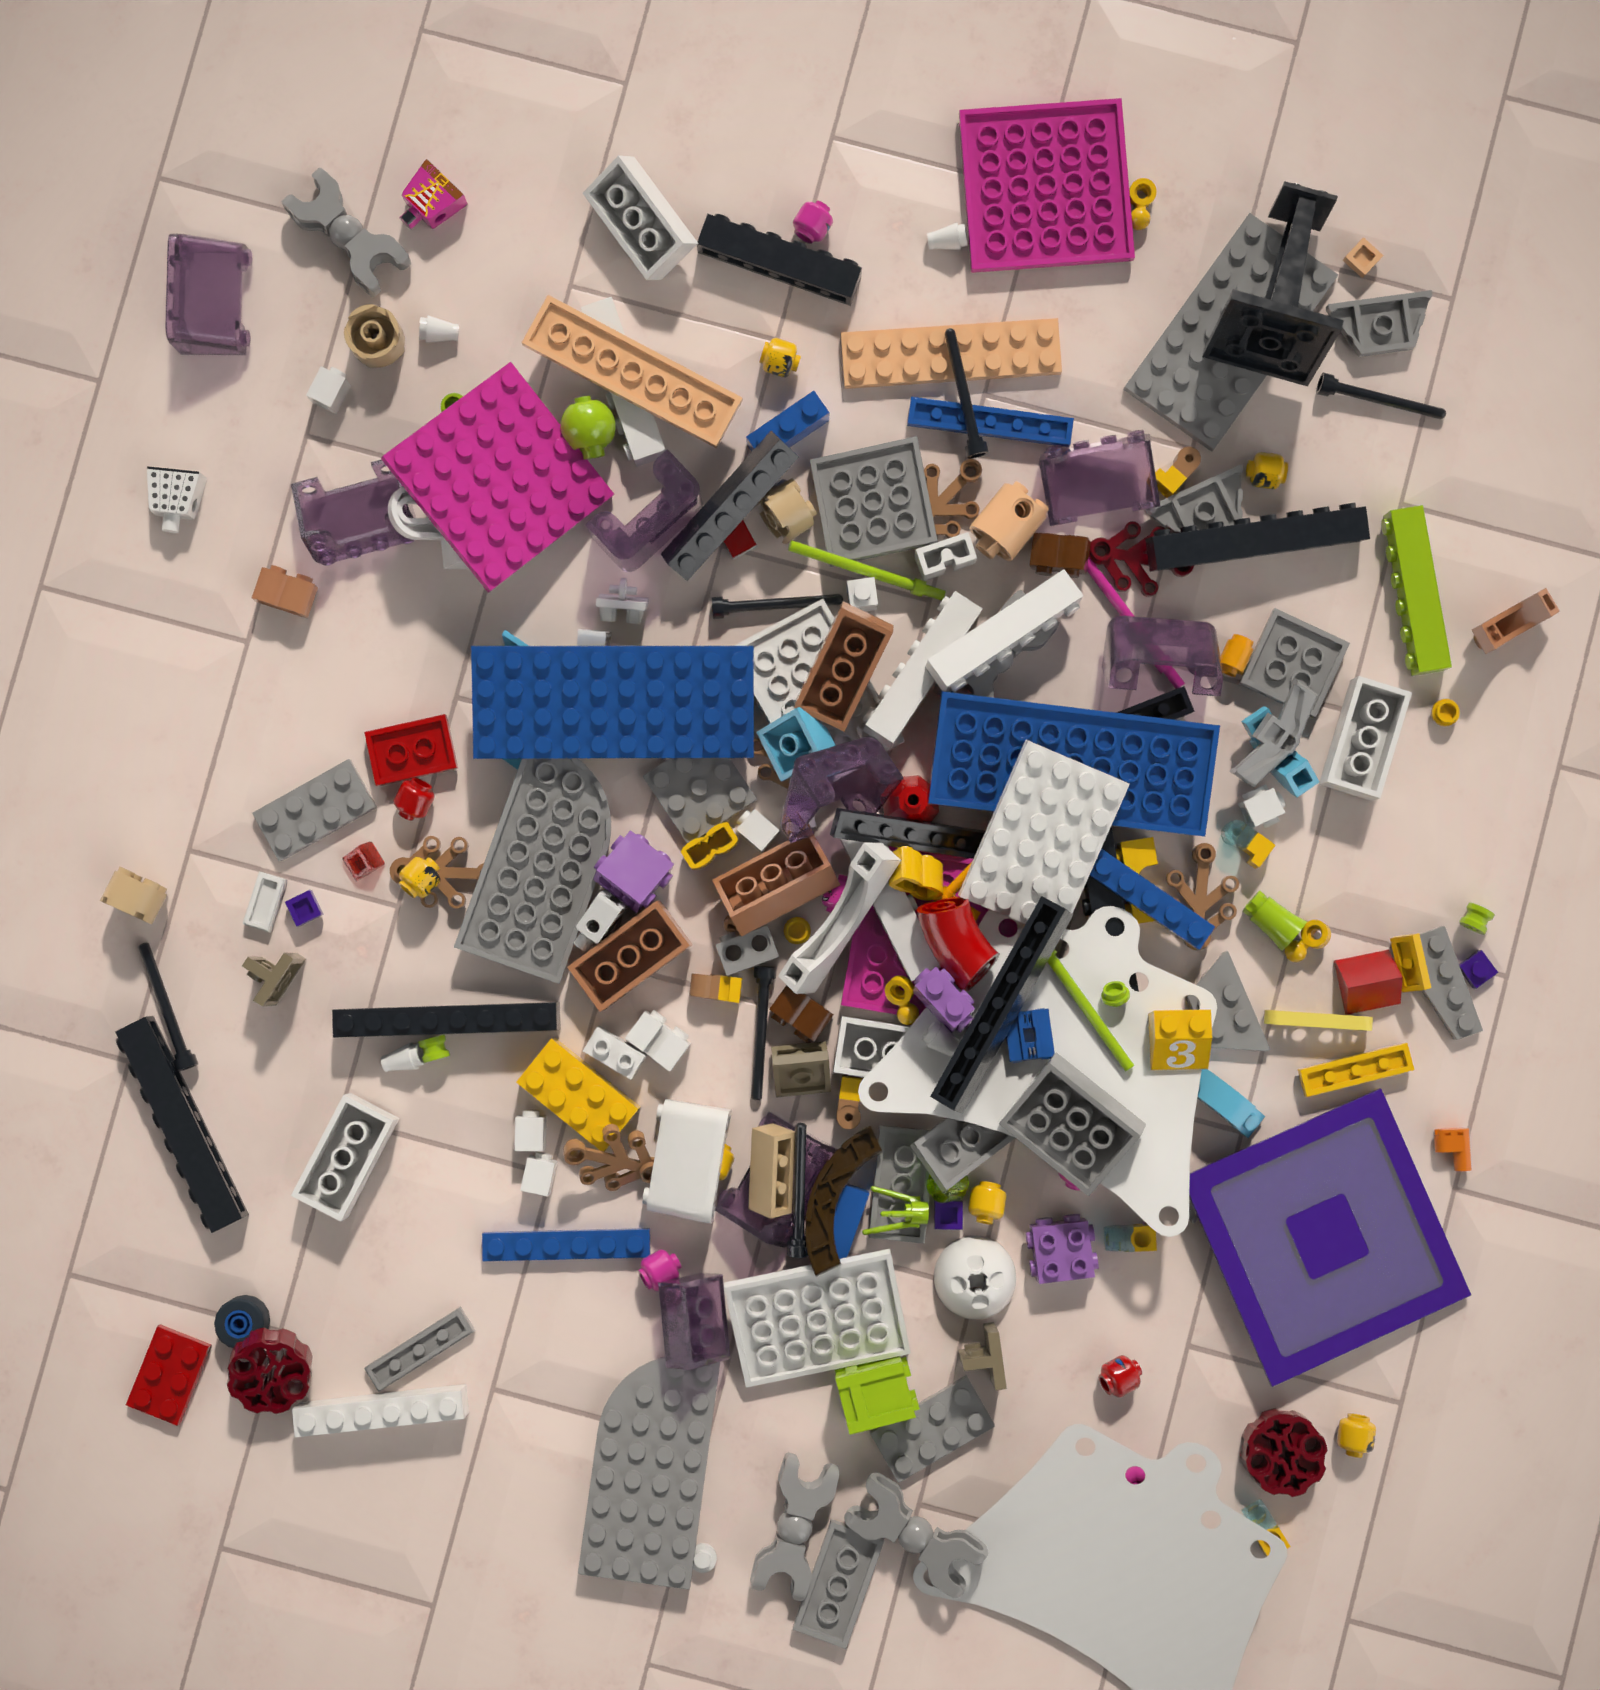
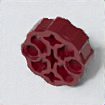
[227,1328,313,1414]
[1240,1408,1328,1497]

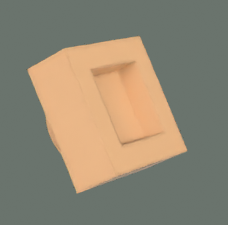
[1343,237,1384,278]

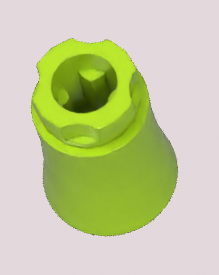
[1242,890,1307,951]

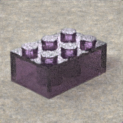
[658,1273,731,1370]

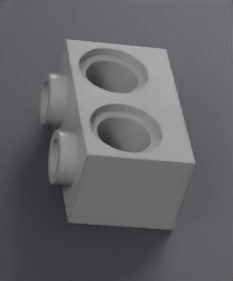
[716,925,779,976]

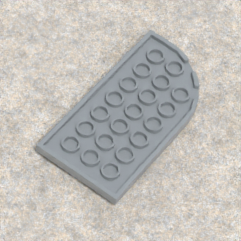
[454,758,611,984]
[578,1354,721,1590]

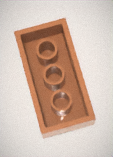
[794,601,894,732]
[712,828,840,937]
[567,900,693,1012]

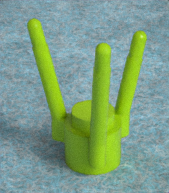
[862,1186,929,1235]

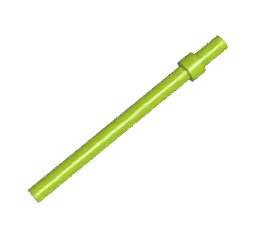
[788,540,946,601]
[1047,949,1134,1072]

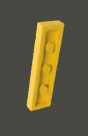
[1297,1043,1415,1097]

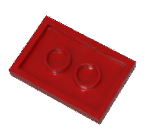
[364,714,458,786]
[126,1324,212,1426]

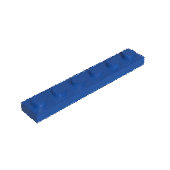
[907,397,1074,447]
[1089,849,1215,950]
[482,1228,651,1261]

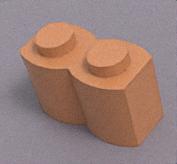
[251,565,318,619]

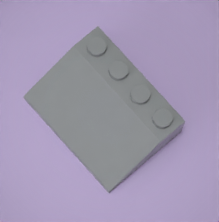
[999,1052,1146,1196]

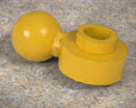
[1129,178,1157,230]
[1285,920,1331,962]
[885,975,919,1025]

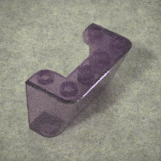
[1039,430,1161,526]
[291,459,416,566]
[1102,616,1223,696]
[780,737,904,843]

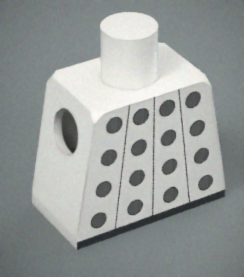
[147,466,207,533]

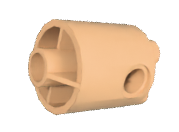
[969,481,1049,561]

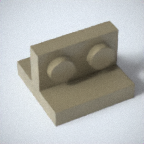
[242,953,306,1007]
[771,1041,831,1098]
[958,1322,1007,1390]

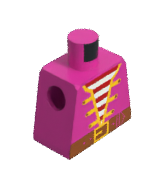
[399,159,468,230]

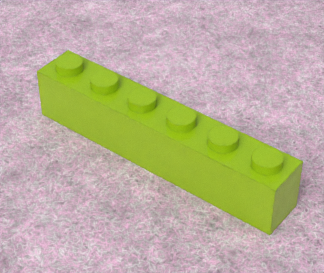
[1381,505,1452,676]

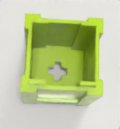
[835,1356,920,1435]

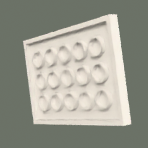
[734,599,905,795]
[958,740,1130,938]
[724,1249,911,1388]

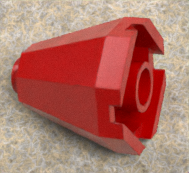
[882,775,939,822]

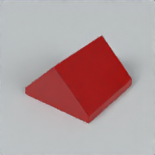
[1334,950,1403,1015]

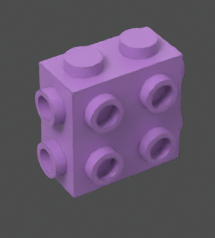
[593,830,674,913]
[913,967,975,1033]
[1026,1214,1099,1284]

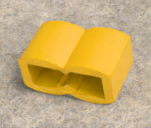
[681,822,739,870]
[889,846,943,901]

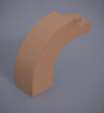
[1472,588,1560,654]

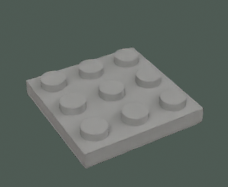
[1238,608,1350,718]
[643,758,757,843]

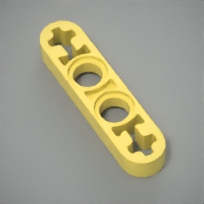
[1264,1010,1373,1031]

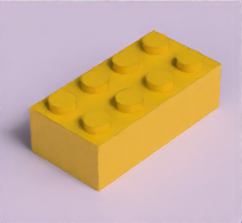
[516,1037,641,1152]

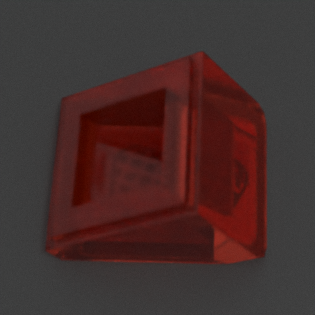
[342,841,385,882]

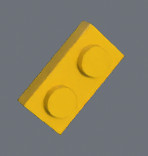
[1390,933,1432,992]

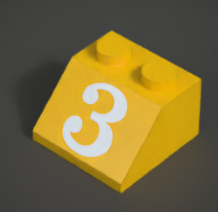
[1148,1010,1212,1070]

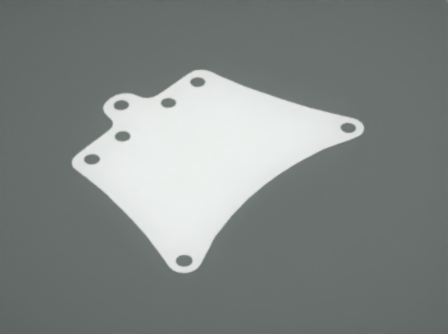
[858,906,1217,1237]
[913,1424,1287,1690]

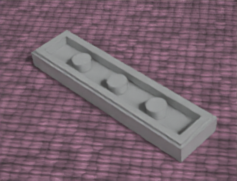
[364,1306,475,1392]

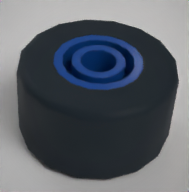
[214,1295,270,1348]

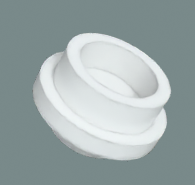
[693,1543,717,1573]

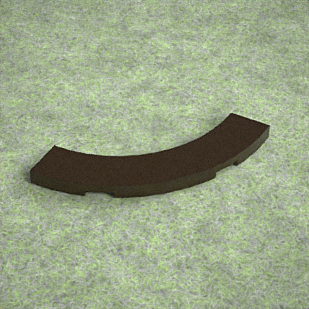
[805,1126,883,1277]

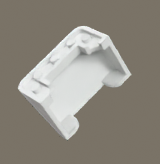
[642,1099,732,1224]

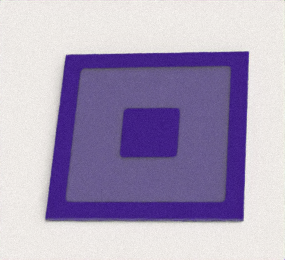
[1189,1088,1471,1387]

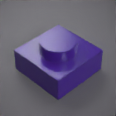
[285,890,324,927]
[1459,950,1499,989]
[934,1200,963,1230]

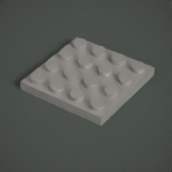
[810,436,938,567]

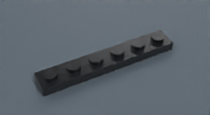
[830,808,986,859]

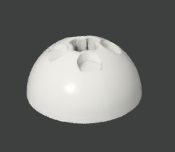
[934,1236,1016,1320]

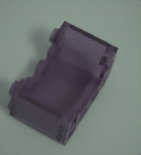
[585,449,703,572]

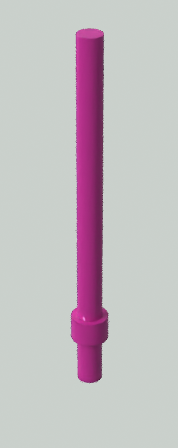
[1087,558,1185,689]

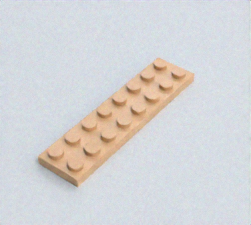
[522,295,743,448]
[841,318,1062,389]

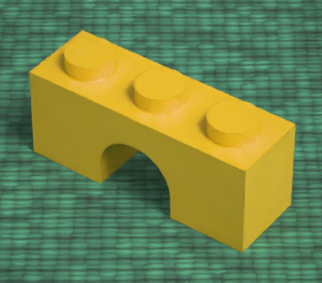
[1115,837,1158,924]

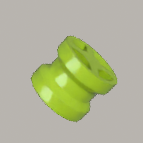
[1459,903,1495,935]
[418,1034,450,1063]

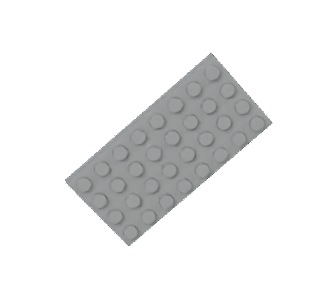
[1123,213,1338,452]

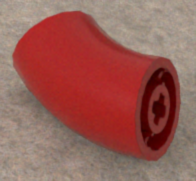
[917,897,1000,992]

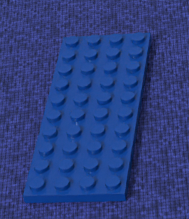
[471,646,754,759]
[928,691,1220,837]

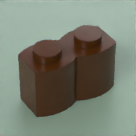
[1029,533,1091,578]
[769,985,834,1043]

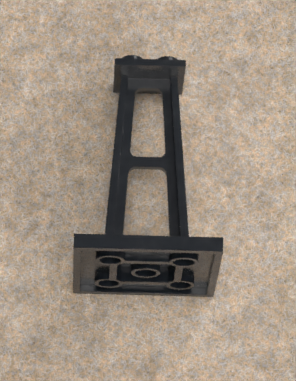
[1202,181,1344,387]

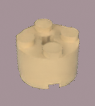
[344,304,405,368]
[756,478,817,544]
[100,867,167,924]

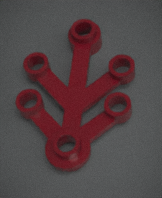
[1089,521,1194,597]

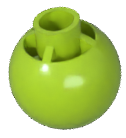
[561,396,616,460]

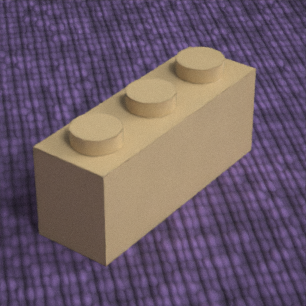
[748,1123,795,1219]

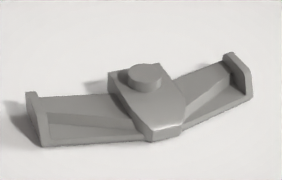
[1230,678,1318,787]

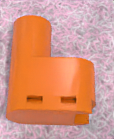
[1434,1128,1472,1171]

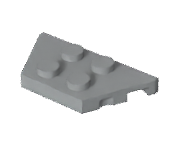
[1325,290,1432,357]
[1145,464,1243,534]
[1186,951,1271,1051]

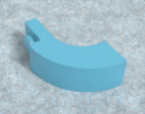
[1241,706,1320,798]
[1197,1069,1265,1138]

